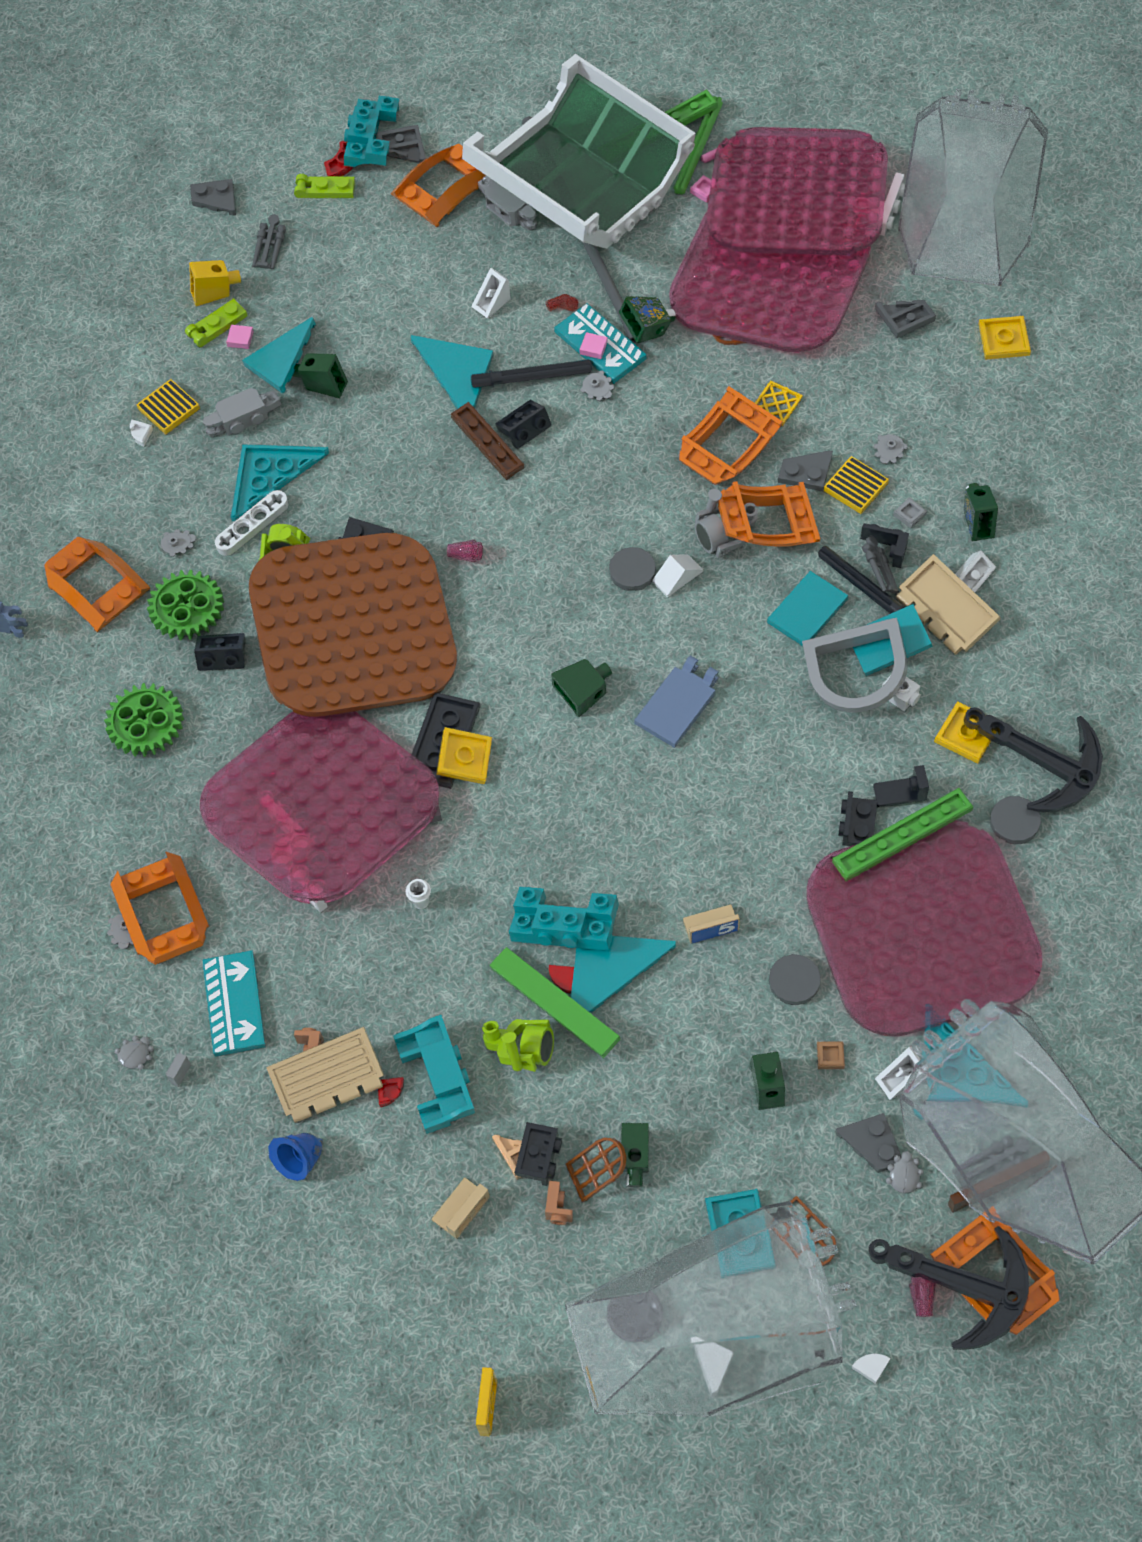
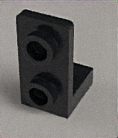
[861,523,909,568]
[873,765,929,807]

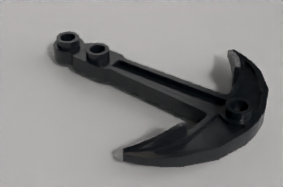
[964,707,1103,812]
[869,1226,1029,1350]

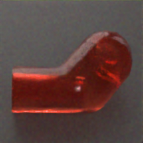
[545,294,578,311]

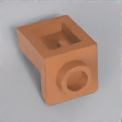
[294,1028,324,1051]
[545,1181,573,1225]

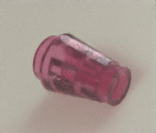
[447,539,483,563]
[908,1277,936,1317]

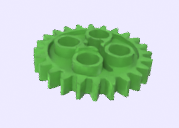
[147,570,224,640]
[104,683,184,757]

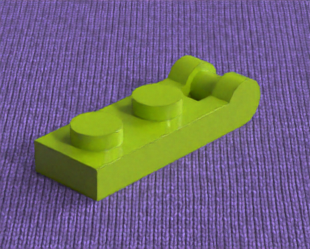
[294,174,355,198]
[185,298,248,348]

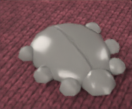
[580,371,614,401]
[874,434,908,464]
[161,529,196,557]
[107,913,143,949]
[115,1036,154,1070]
[886,1151,923,1193]

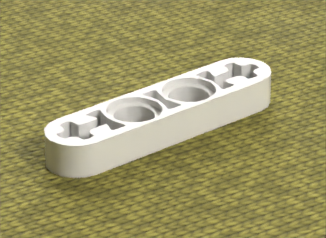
[215,490,289,556]

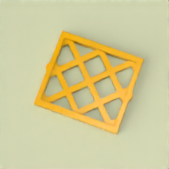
[755,380,803,427]

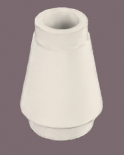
[406,879,431,909]

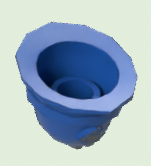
[268,1133,323,1181]

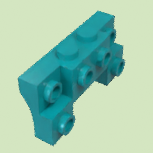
[344,95,400,167]
[509,886,619,951]
[393,1015,475,1134]

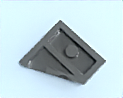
[190,179,236,216]

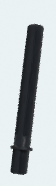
[471,359,592,388]
[818,546,907,614]

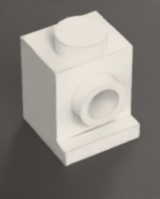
[882,675,921,711]

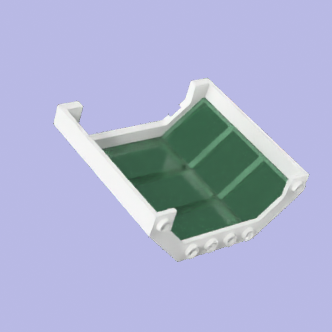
[462,54,695,249]

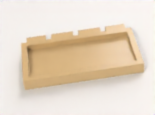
[896,554,1001,655]
[266,1026,384,1123]

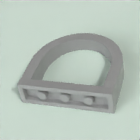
[802,618,908,712]

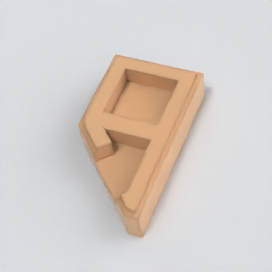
[492,1135,522,1179]

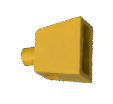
[189,260,241,306]

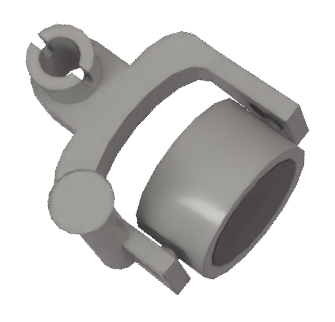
[695,488,758,558]

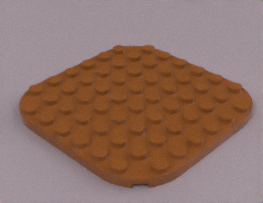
[249,533,457,717]

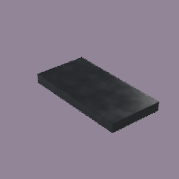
[404,693,480,789]

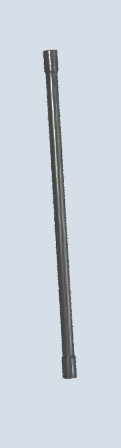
[522,116,636,343]

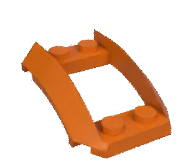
[391,143,486,227]
[679,386,783,485]
[717,481,820,547]
[44,537,150,632]
[110,851,209,965]
[930,1205,1059,1335]

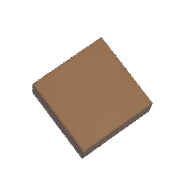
[817,1041,845,1069]

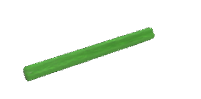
[673,96,723,195]

